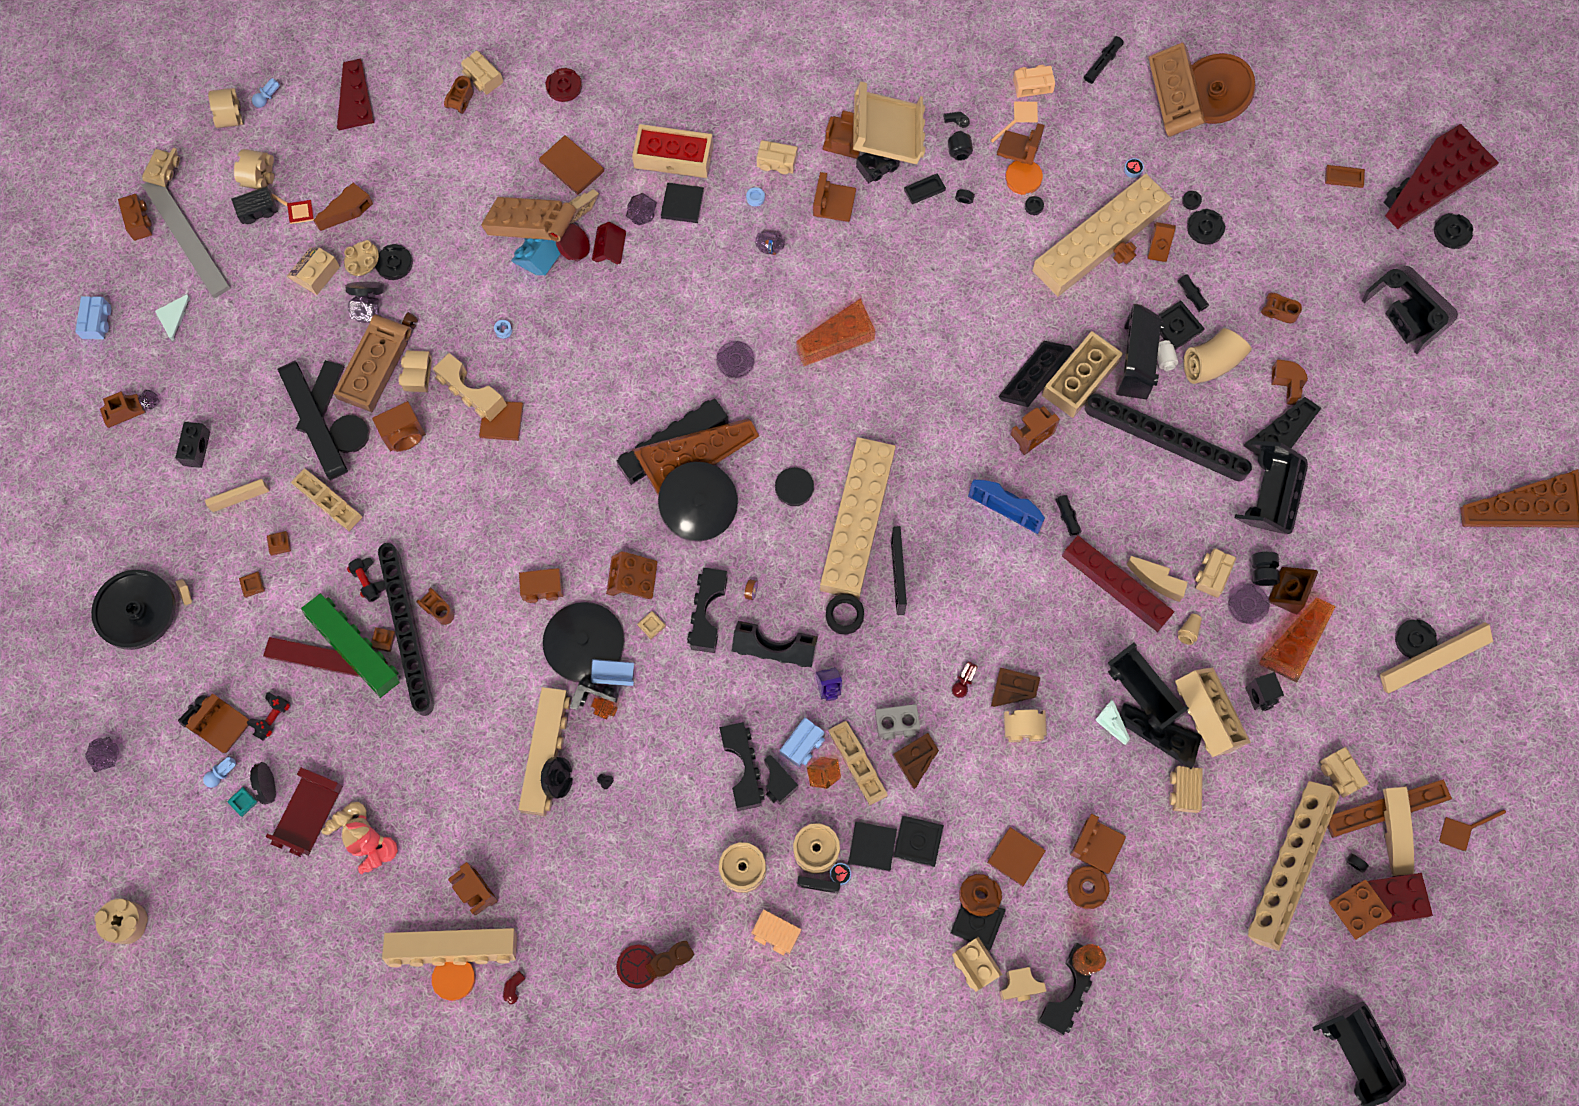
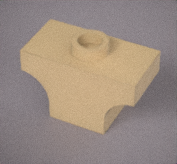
[1000,967,1046,1002]

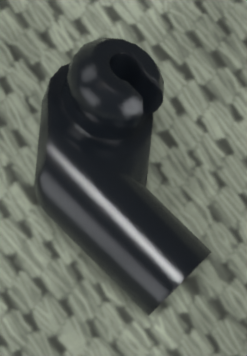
[943,112,970,128]

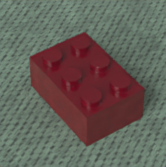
[1351,873,1433,926]

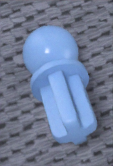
[252,78,280,108]
[203,756,236,788]

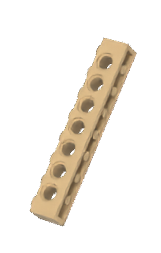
[1248,781,1340,951]

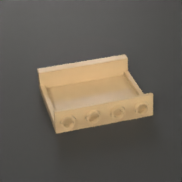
[853,81,925,164]

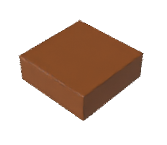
[239,572,265,598]

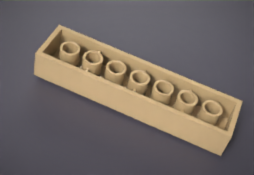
[1032,174,1172,297]
[820,437,896,600]

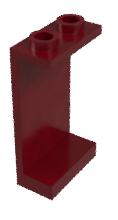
[266,767,343,857]

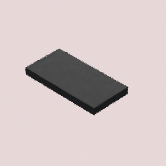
[998,341,1074,407]
[891,526,907,616]

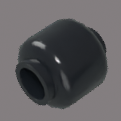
[948,131,973,161]

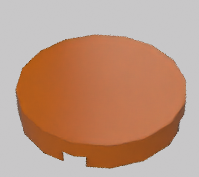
[1005,161,1043,195]
[432,962,475,1001]

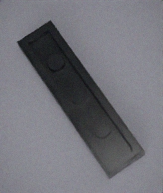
[296,360,344,433]

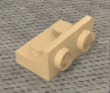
[142,148,180,187]
[569,189,599,224]
[952,937,1003,992]

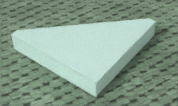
[155,295,190,341]
[1095,700,1130,745]

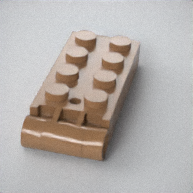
[1148,42,1205,137]
[481,197,577,242]
[333,314,412,412]

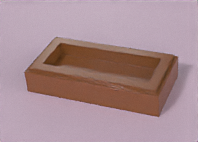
[1325,165,1365,188]

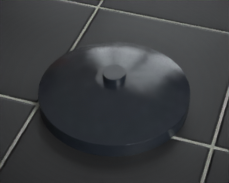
[658,462,738,542]
[91,569,176,650]
[543,602,625,682]

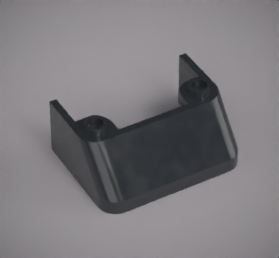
[1362,266,1458,354]
[1116,303,1164,400]
[1234,441,1308,534]
[1108,642,1189,732]
[1312,1002,1406,1106]

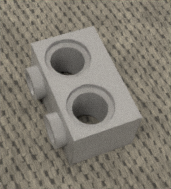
[875,704,920,740]

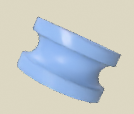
[494,320,512,339]

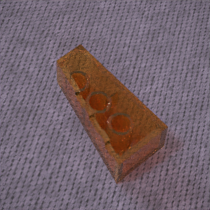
[796,298,875,367]
[1259,597,1336,683]

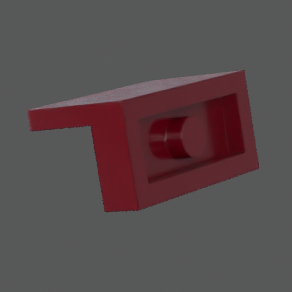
[592,222,626,265]

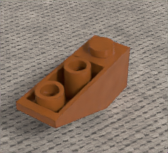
[313,182,373,231]

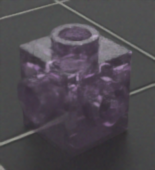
[626,193,657,225]
[348,295,379,323]
[85,737,119,773]

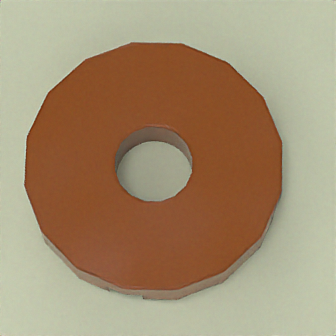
[1066,866,1110,909]
[959,874,1002,916]

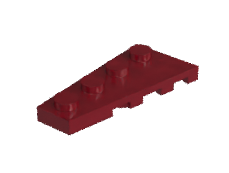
[337,58,374,131]

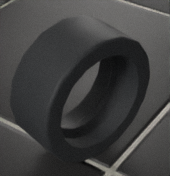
[826,594,864,635]

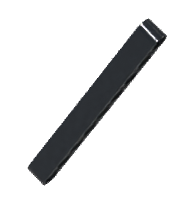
[1085,394,1252,481]
[378,543,434,716]

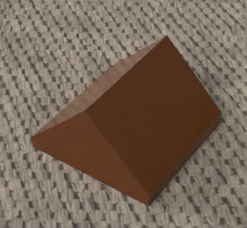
[1268,567,1318,615]

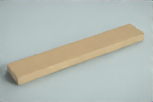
[1380,622,1493,694]

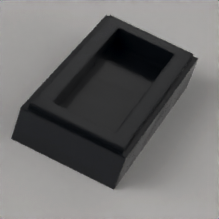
[904,173,946,205]
[797,876,841,894]

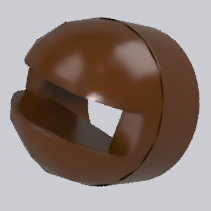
[402,312,418,329]

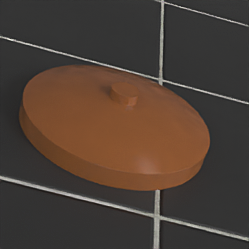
[1192,53,1256,124]

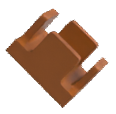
[823,110,861,159]
[1011,406,1060,455]
[448,862,498,916]

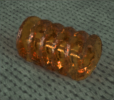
[1072,944,1107,976]

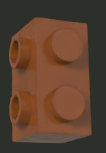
[118,193,152,241]

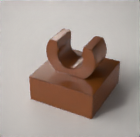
[267,531,291,556]
[371,627,396,652]

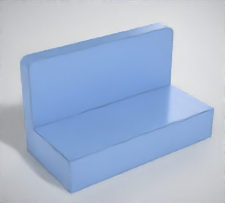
[591,659,634,686]

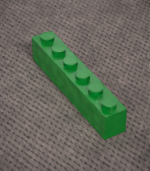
[301,593,400,698]

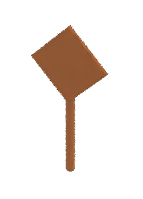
[1439,810,1506,852]

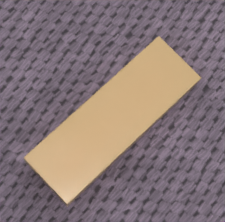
[205,479,270,512]

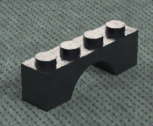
[687,568,728,653]
[731,621,818,667]
[719,722,765,812]
[1038,943,1101,1036]

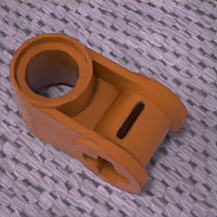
[444,76,474,114]
[1261,293,1302,324]
[416,587,454,625]

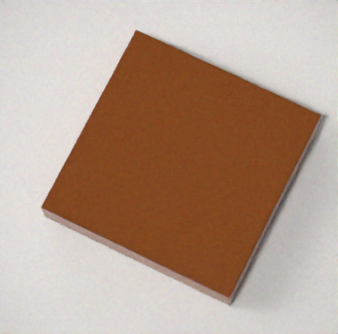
[479,401,524,441]
[987,827,1046,887]

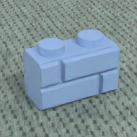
[75,296,111,339]
[780,717,825,768]

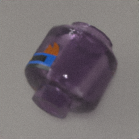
[756,229,785,255]

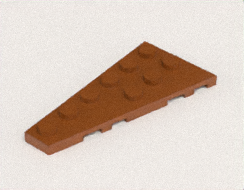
[1460,469,1579,528]

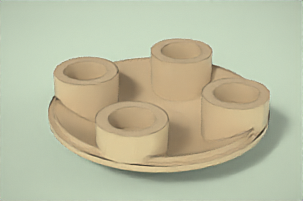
[344,240,379,276]

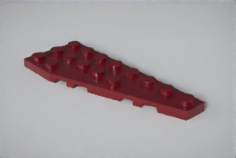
[1385,124,1499,229]

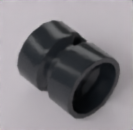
[1252,551,1280,586]

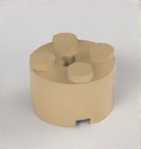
[208,88,243,128]
[234,149,274,189]
[1004,710,1047,742]
[95,899,148,944]

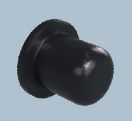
[597,774,614,789]

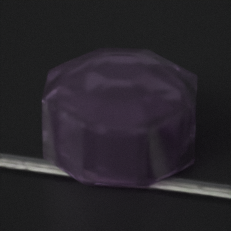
[138,390,160,409]

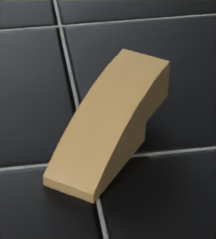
[1127,556,1188,602]

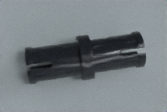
[1178,274,1209,312]
[1055,495,1082,536]

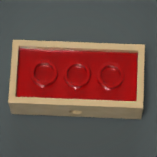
[632,124,713,178]

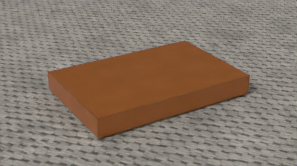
[539,135,604,195]

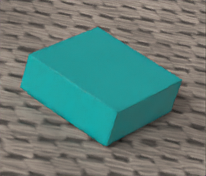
[227,787,258,817]

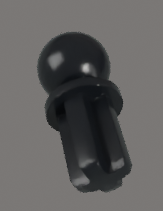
[178,695,208,727]

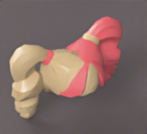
[321,802,398,874]

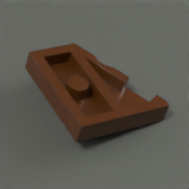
[991,667,1041,707]
[892,733,939,789]

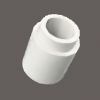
[1157,340,1178,371]

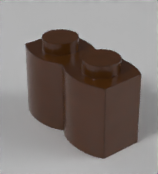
[645,941,694,980]

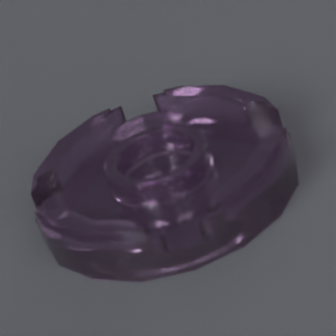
[717,341,755,379]
[1228,584,1270,624]

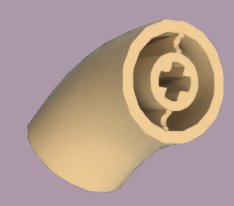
[1184,328,1252,384]

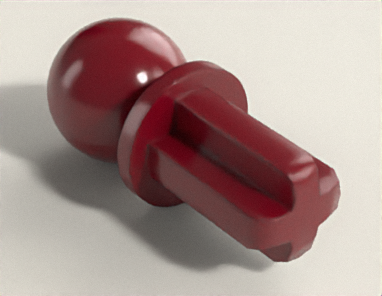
[952,662,978,698]

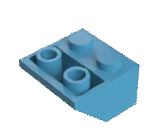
[511,238,561,276]

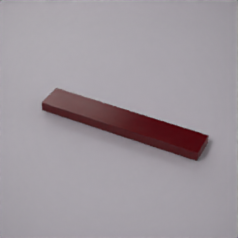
[263,637,388,677]

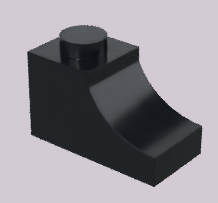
[764,754,798,805]

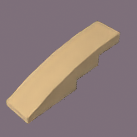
[291,468,363,531]
[828,721,888,806]
[1383,787,1414,876]

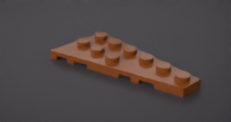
[632,418,759,495]

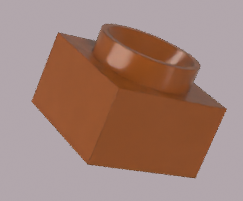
[372,401,426,452]

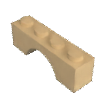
[433,353,507,421]

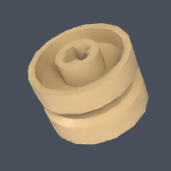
[793,823,840,874]
[719,842,766,893]

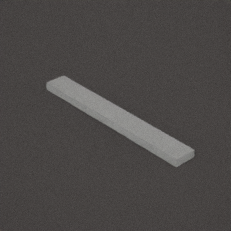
[142,182,230,298]

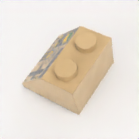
[287,248,340,295]

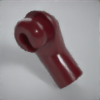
[503,971,526,1005]

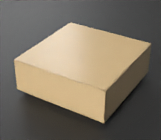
[637,611,666,640]

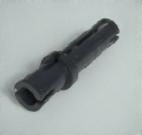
[1084,36,1124,84]

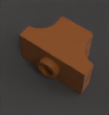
[1148,222,1176,262]
[100,391,145,428]

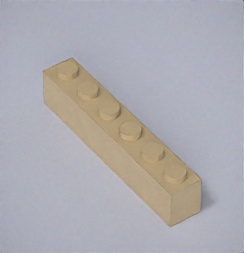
[518,687,571,816]
[382,928,517,968]

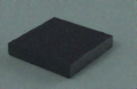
[661,183,704,223]
[1159,301,1205,350]
[893,816,944,867]
[848,822,897,872]
[950,904,1006,951]

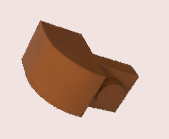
[1271,360,1308,405]

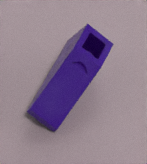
[815,667,842,701]

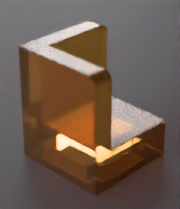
[807,757,841,789]

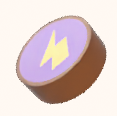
[744,579,758,600]

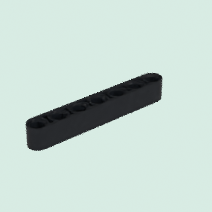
[277,360,348,481]

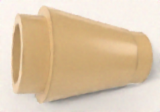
[1178,614,1202,645]

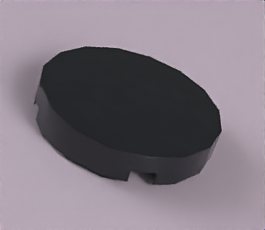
[1187,209,1226,245]
[1434,213,1473,249]
[375,244,413,280]
[345,282,385,296]
[330,415,369,453]
[775,467,814,506]
[1395,619,1438,659]
[540,757,573,799]
[250,762,276,805]

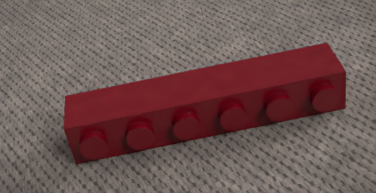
[1062,535,1175,633]

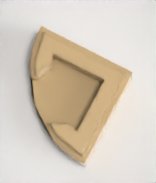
[175,579,192,605]

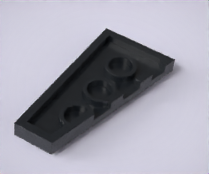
[1244,397,1321,456]
[1119,703,1202,769]

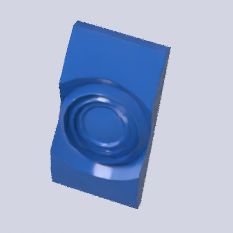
[968,479,1045,534]

